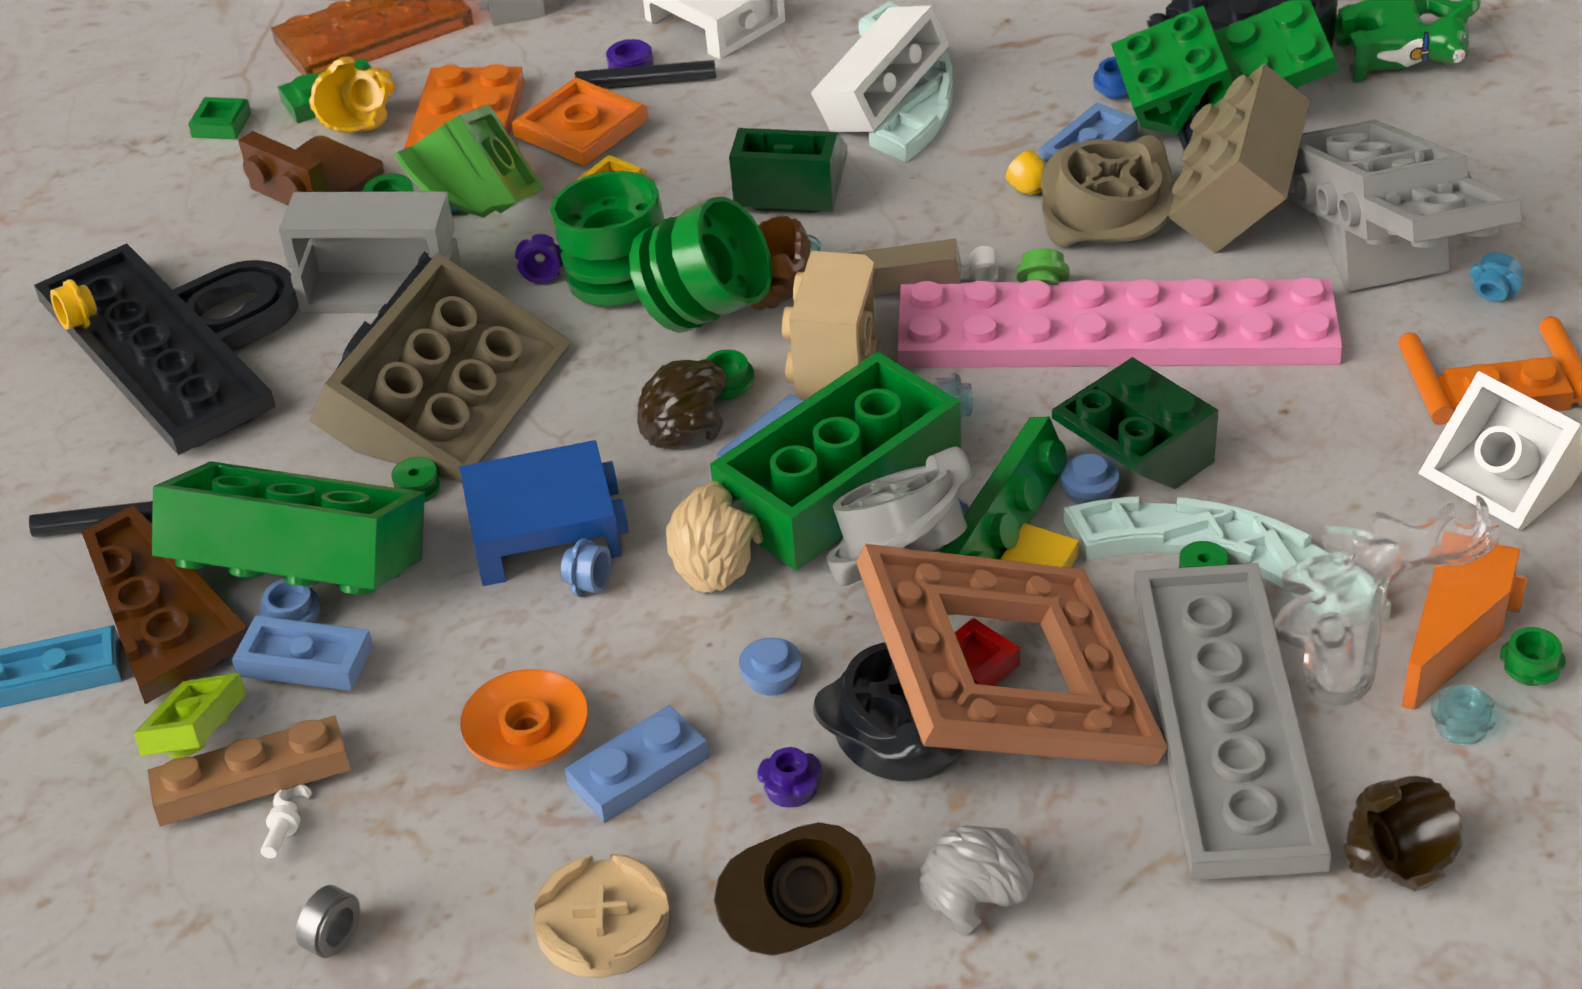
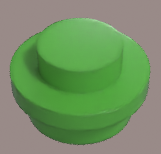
[1016,248,1070,285]

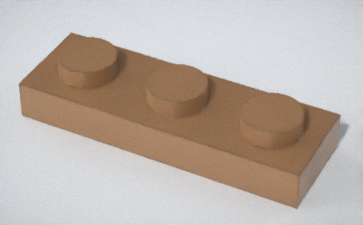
[147,715,351,827]

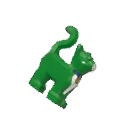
[1334,0,1481,82]

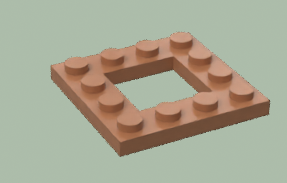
[856,543,1168,765]

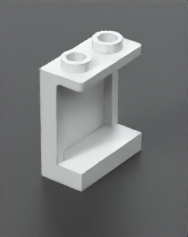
[643,0,785,60]

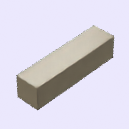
[850,238,962,296]

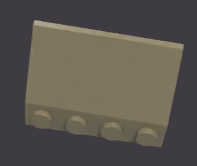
[309,253,572,483]

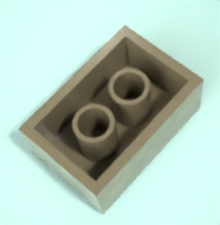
[1169,64,1310,253]

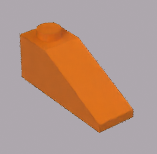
[1401,533,1528,710]

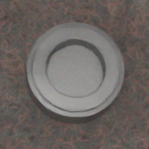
[296,885,360,958]

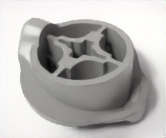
[826,446,974,586]

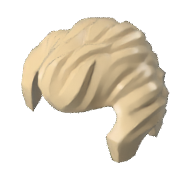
[666,481,763,594]

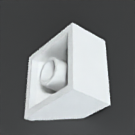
[1418,371,1582,531]

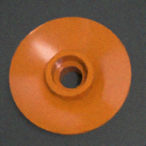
[460,669,588,770]

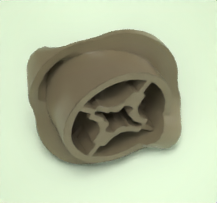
[1041,135,1174,247]

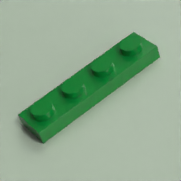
[939,416,1068,559]

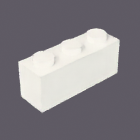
[811,5,950,132]

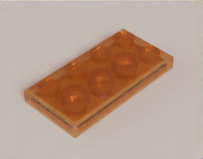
[271,0,474,75]

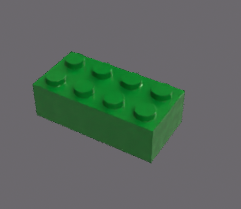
[710,351,961,571]
[152,461,425,595]

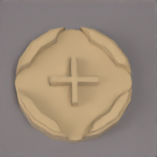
[533,854,671,978]

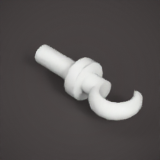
[260,785,312,859]

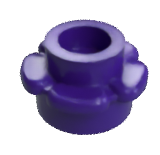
[515,234,564,284]
[757,747,822,808]

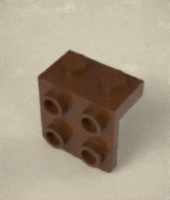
[238,131,385,205]

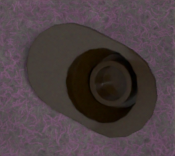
[714,822,876,956]

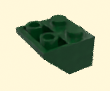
[729,128,848,212]
[1052,357,1219,489]

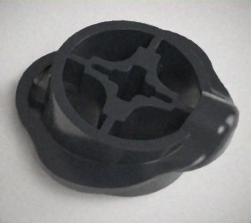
[813,642,964,781]

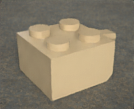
[782,251,878,400]

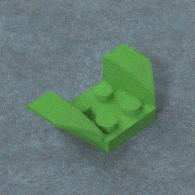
[393,104,544,218]

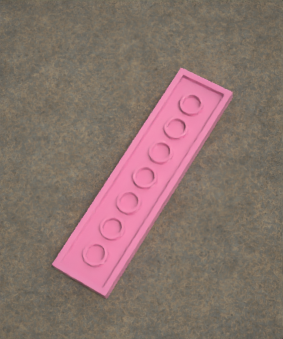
[897,277,1342,368]

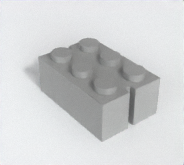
[279,192,462,313]

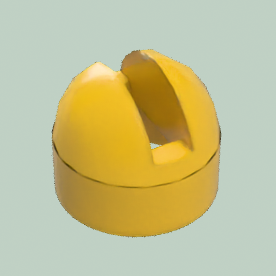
[1005,150,1046,195]

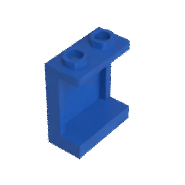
[459,440,629,586]

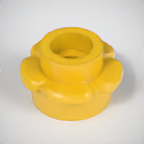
[50,279,97,330]

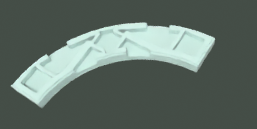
[858,1,953,163]
[1063,497,1392,635]

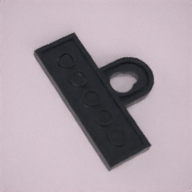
[34,243,299,455]

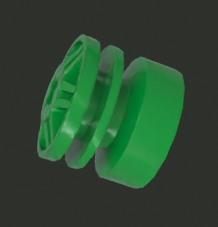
[550,171,664,306]
[629,196,772,333]

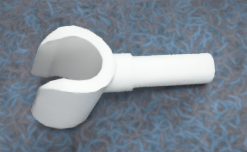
[961,246,998,283]

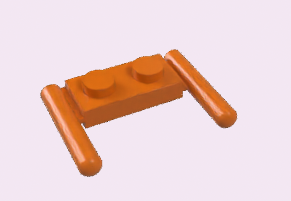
[1398,316,1582,425]

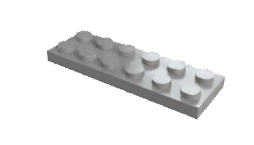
[1134,563,1331,880]

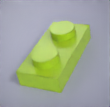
[133,673,246,758]

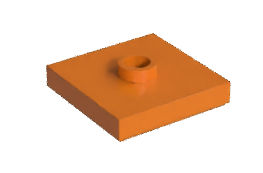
[512,77,649,167]

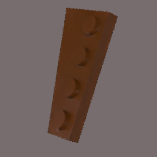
[82,505,248,704]

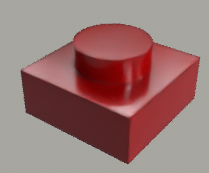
[954,617,1020,686]

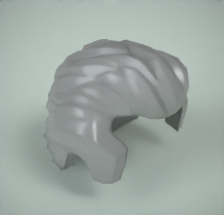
[919,826,1034,935]

